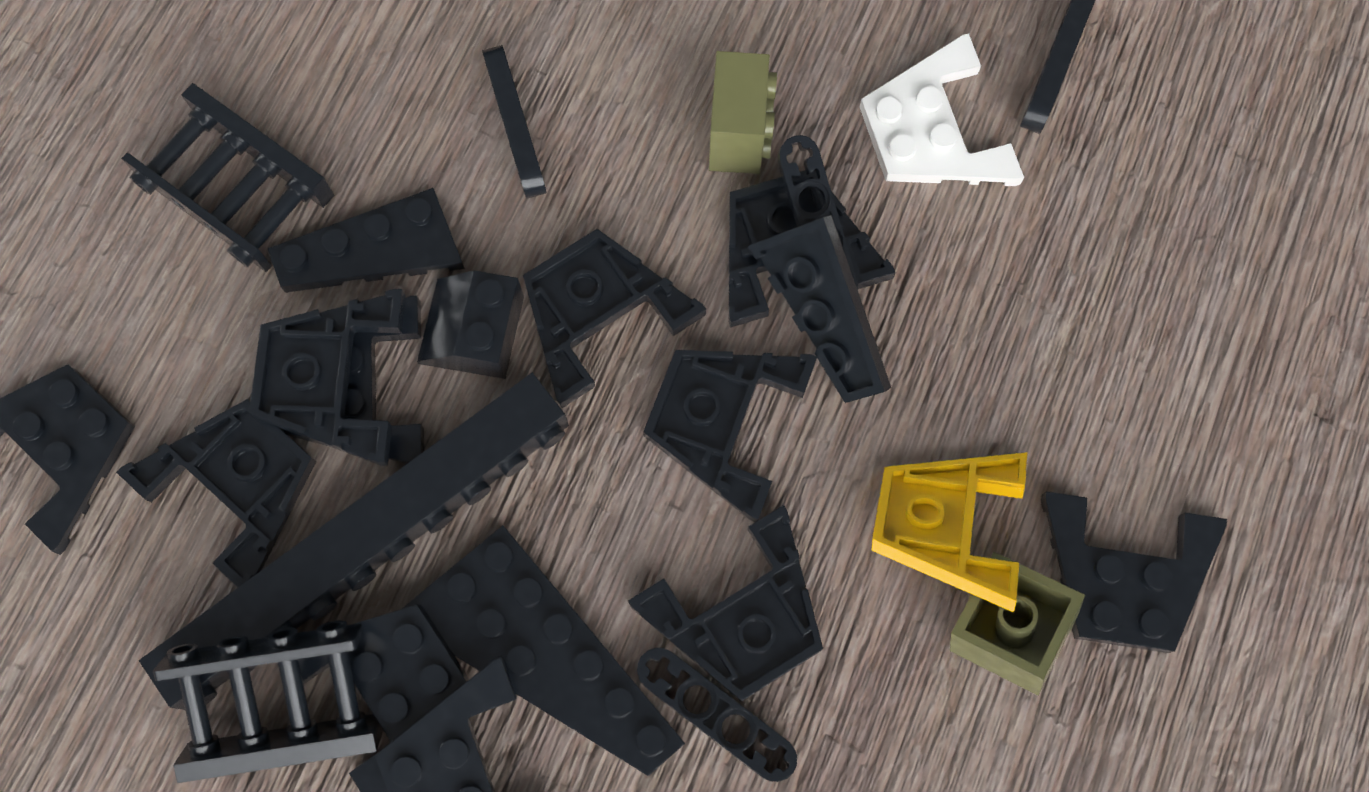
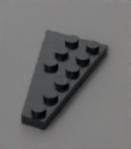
[402,525,685,776]

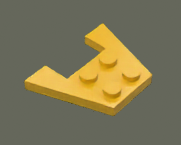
[871,452,1028,612]

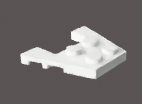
[860,34,1024,186]

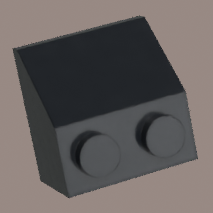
[417,270,524,379]

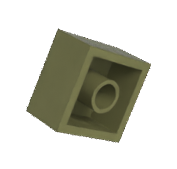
[709,51,777,174]
[950,552,1085,696]

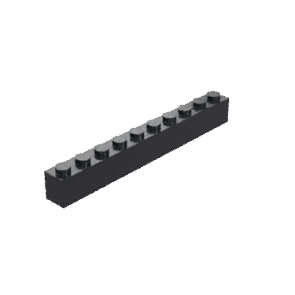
[138,372,569,710]

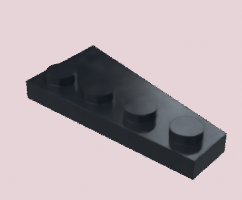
[267,188,465,293]
[748,215,892,403]

